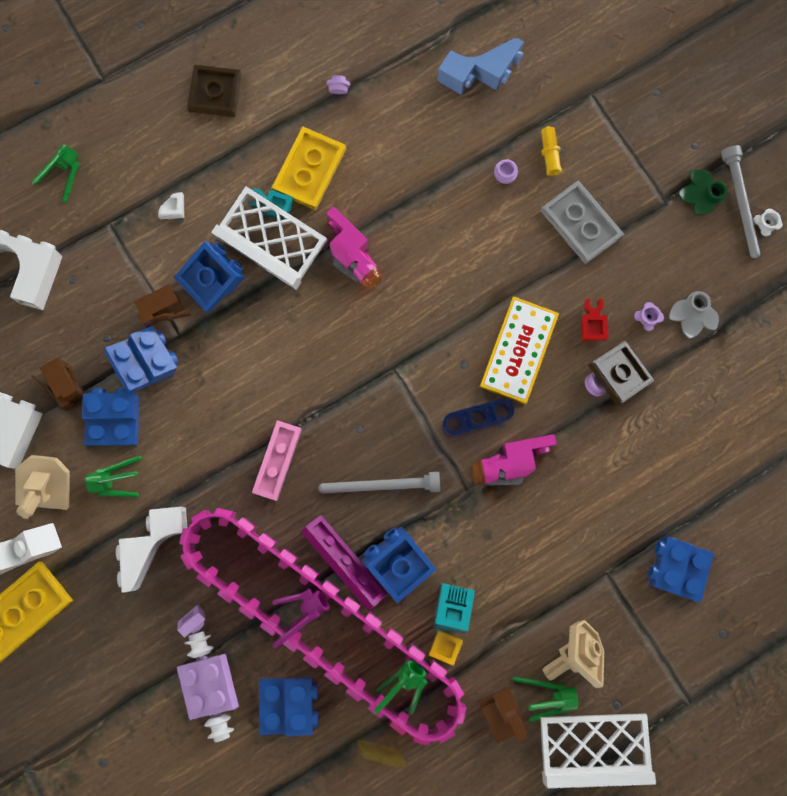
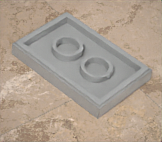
[540,180,624,265]

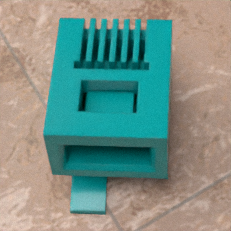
[433,583,475,634]

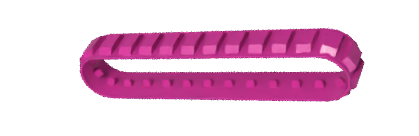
[179,508,466,746]

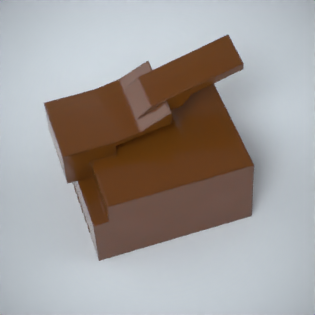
[134,284,191,328]
[31,358,85,411]
[478,687,528,743]

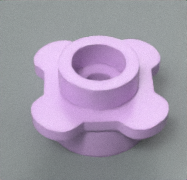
[634,302,664,331]

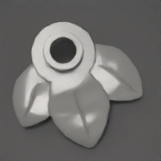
[669,291,719,338]

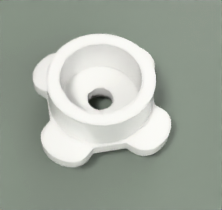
[753,209,783,236]

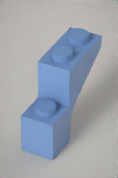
[437,38,524,95]

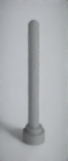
[721,145,760,258]
[318,472,440,493]

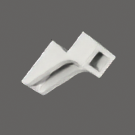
[116,507,187,592]
[0,523,62,575]

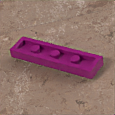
[301,515,388,611]

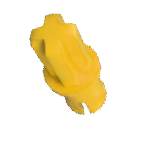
[541,126,562,176]

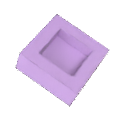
[177,605,205,638]

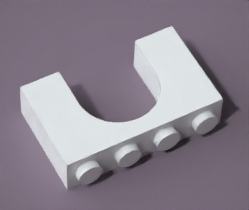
[0,230,63,310]
[0,392,43,469]

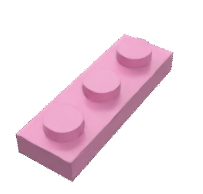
[252,420,302,501]

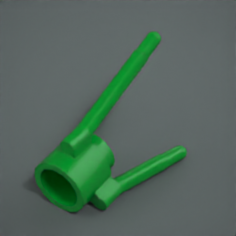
[32,144,81,203]
[86,456,142,498]
[374,660,427,715]
[512,677,578,722]

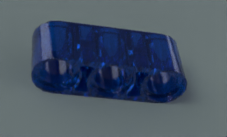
[441,399,515,438]

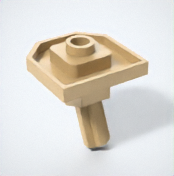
[15,455,70,519]
[543,620,604,688]

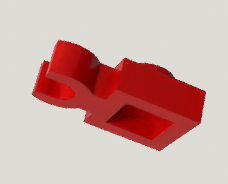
[581,298,608,341]

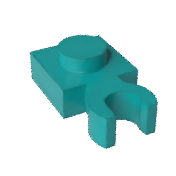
[247,188,294,220]

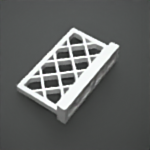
[211,187,327,290]
[540,714,656,788]

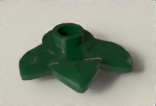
[678,169,727,215]

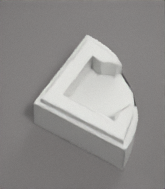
[158,192,184,219]

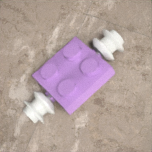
[177,631,239,742]

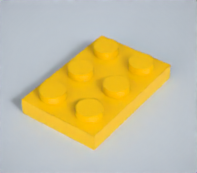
[272,126,346,210]

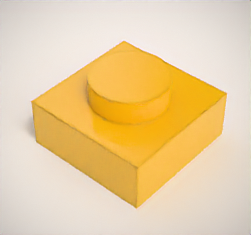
[429,629,463,666]

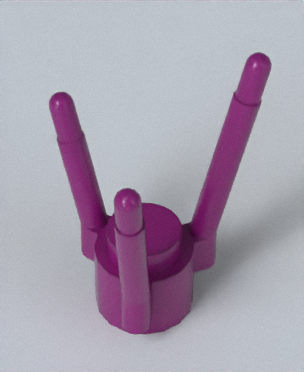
[273,589,329,648]

